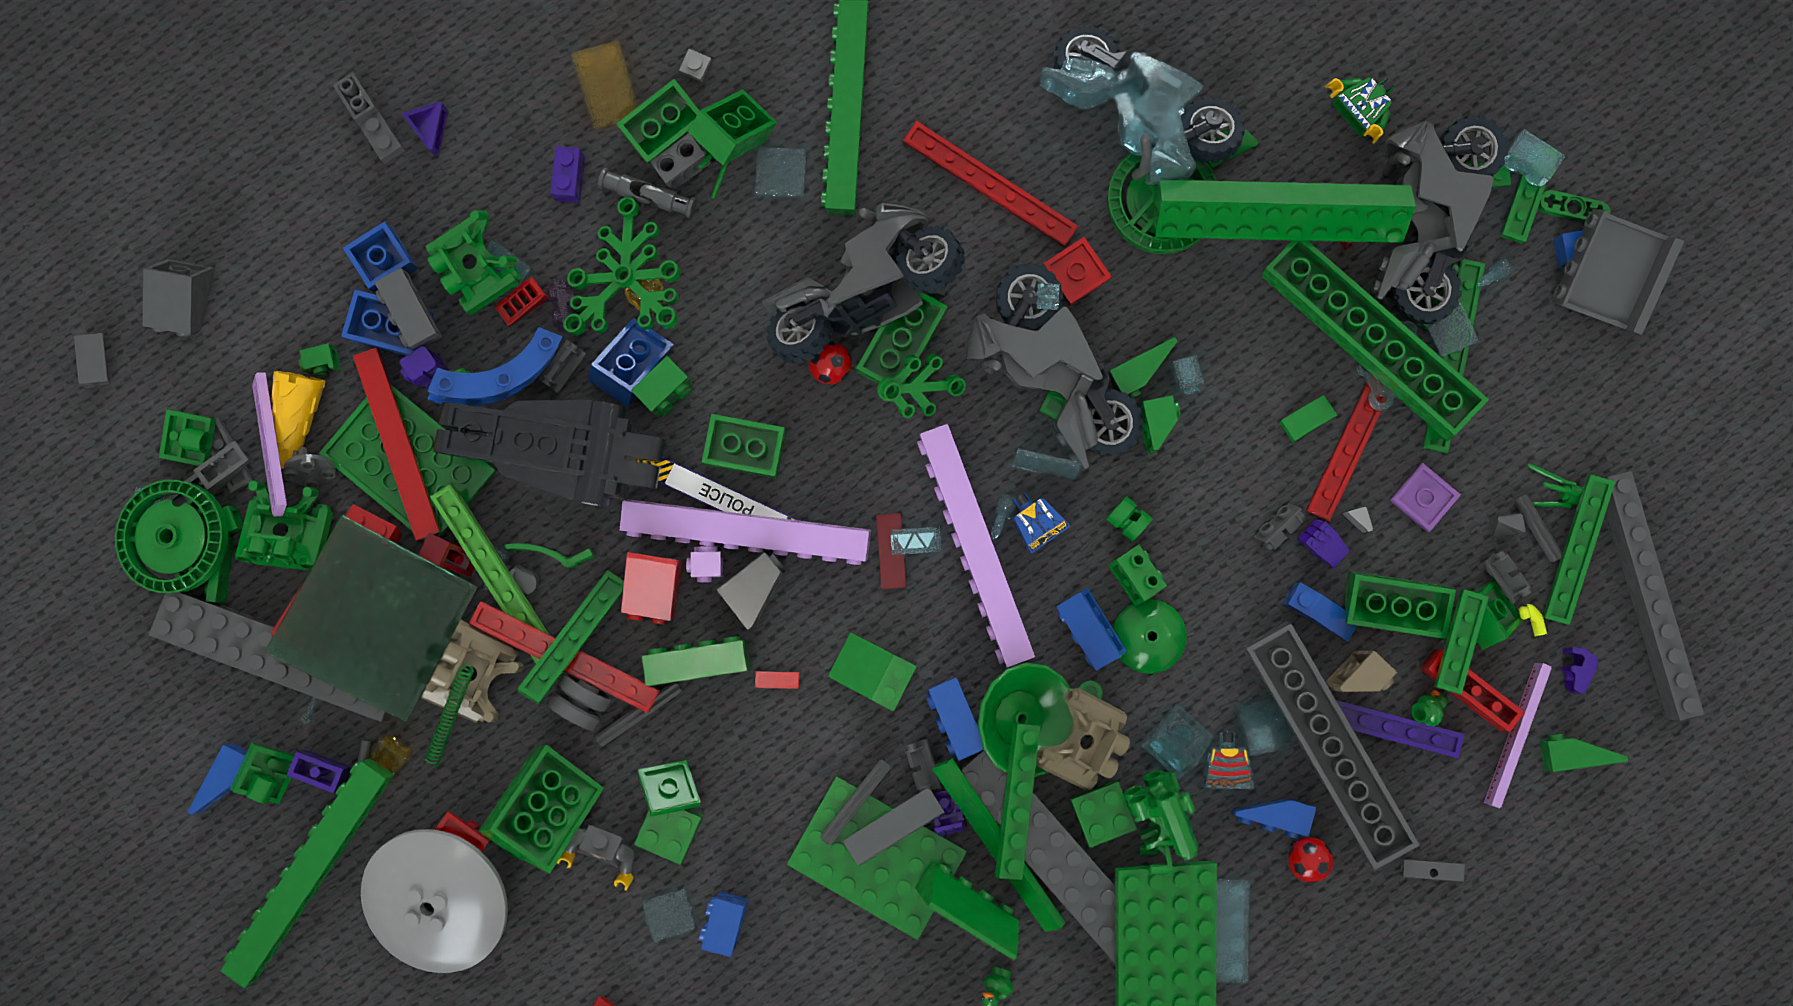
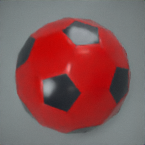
[808,341,852,385]
[1288,837,1334,883]

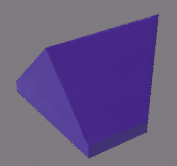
[401,102,448,156]

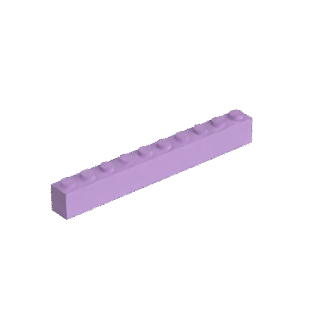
[917,424,1035,667]
[620,499,871,565]

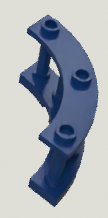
[428,327,562,407]

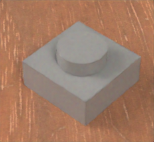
[679,49,712,82]

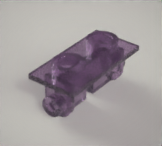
[547,279,577,332]

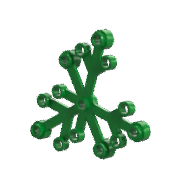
[563,197,681,336]

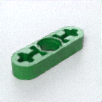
[1538,190,1611,223]

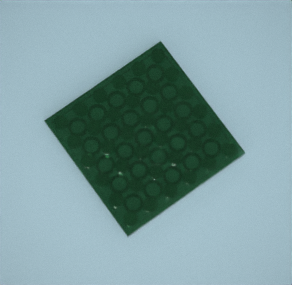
[264,515,478,721]

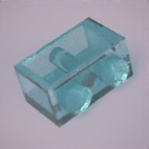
[1505,129,1565,187]

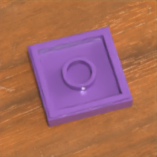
[1389,463,1461,533]

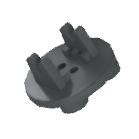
[283,446,336,489]

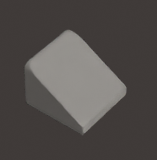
[1342,507,1373,533]

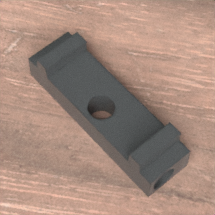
[1400,858,1465,882]

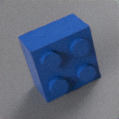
[343,221,419,293]
[699,892,749,957]

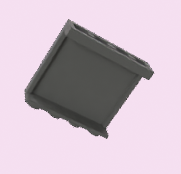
[1552,209,1684,335]

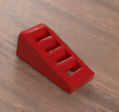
[495,277,549,327]

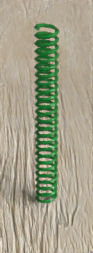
[425,663,474,768]

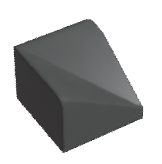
[1490,513,1526,537]

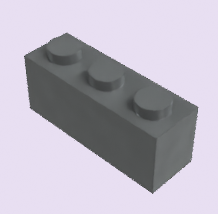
[374,268,442,350]

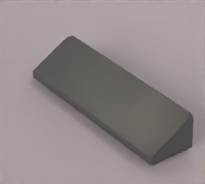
[843,788,945,866]

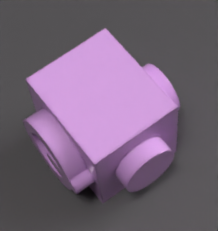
[686,546,723,582]

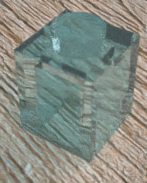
[1169,355,1205,395]

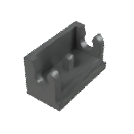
[74,333,110,388]

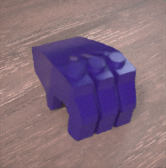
[1297,519,1350,568]
[1561,647,1598,694]
[933,789,966,836]

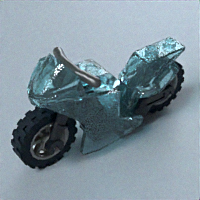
[1040,26,1246,185]

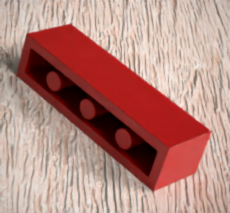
[1420,649,1525,732]

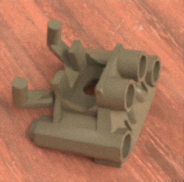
[421,620,524,723]
[1036,688,1130,791]

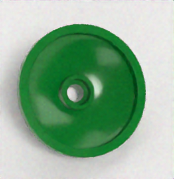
[1113,599,1187,674]

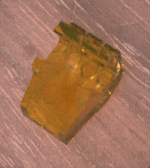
[370,735,413,776]

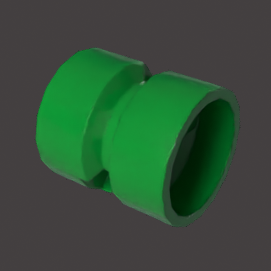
[1105,496,1153,542]

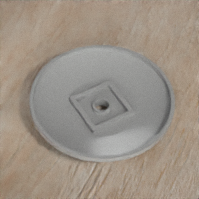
[361,829,508,973]

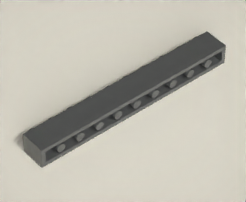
[1605,471,1704,721]

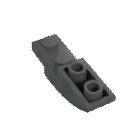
[333,72,405,164]

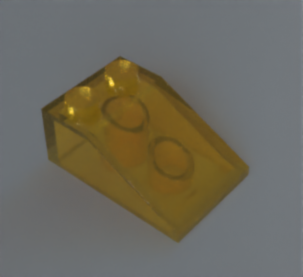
[572,40,638,130]

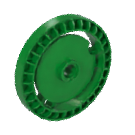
[1107,144,1217,255]
[115,480,228,593]

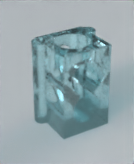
[1037,283,1060,310]

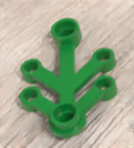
[877,353,966,418]

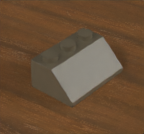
[1325,651,1397,692]

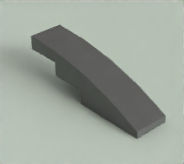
[164,441,250,509]

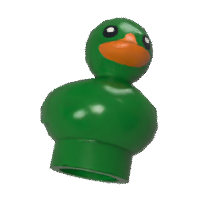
[1411,690,1448,726]
[982,967,1014,1006]

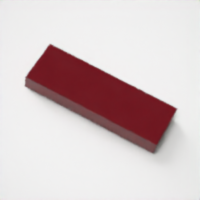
[876,513,906,589]

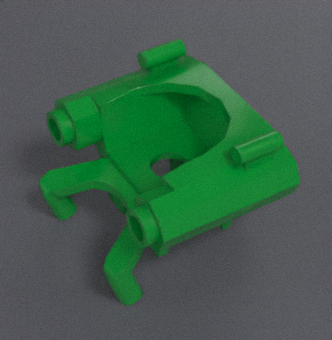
[425,210,522,316]
[235,481,334,570]
[1124,770,1199,875]

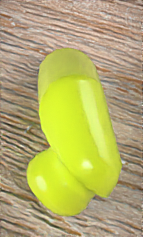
[1518,604,1547,636]

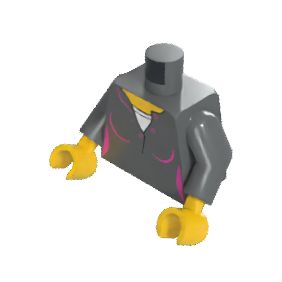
[557,825,634,890]

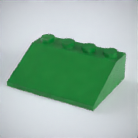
[479,745,604,874]
[915,862,1019,960]

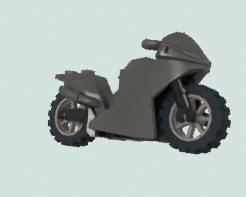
[1370,115,1509,324]
[762,203,965,363]
[966,263,1144,469]

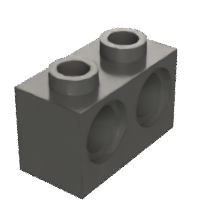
[650,133,711,190]

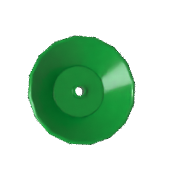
[978,662,1073,778]

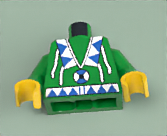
[1324,77,1394,144]

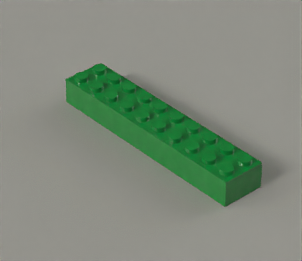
[1153,180,1416,243]
[1261,240,1489,441]

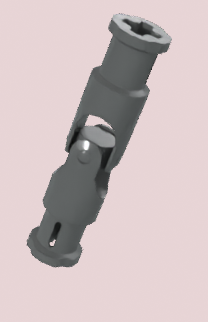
[598,167,697,219]

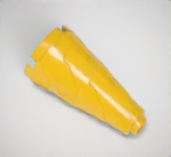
[271,371,325,469]

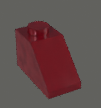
[418,533,475,577]

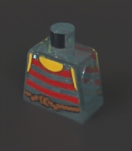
[1202,732,1254,789]

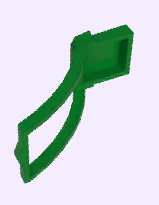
[505,543,597,569]

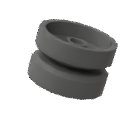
[546,673,613,731]

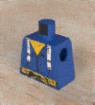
[1013,492,1070,554]

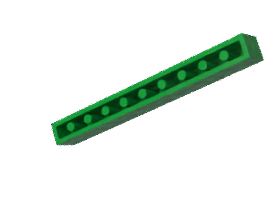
[821,0,869,215]
[220,758,394,988]

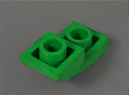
[1279,395,1337,442]

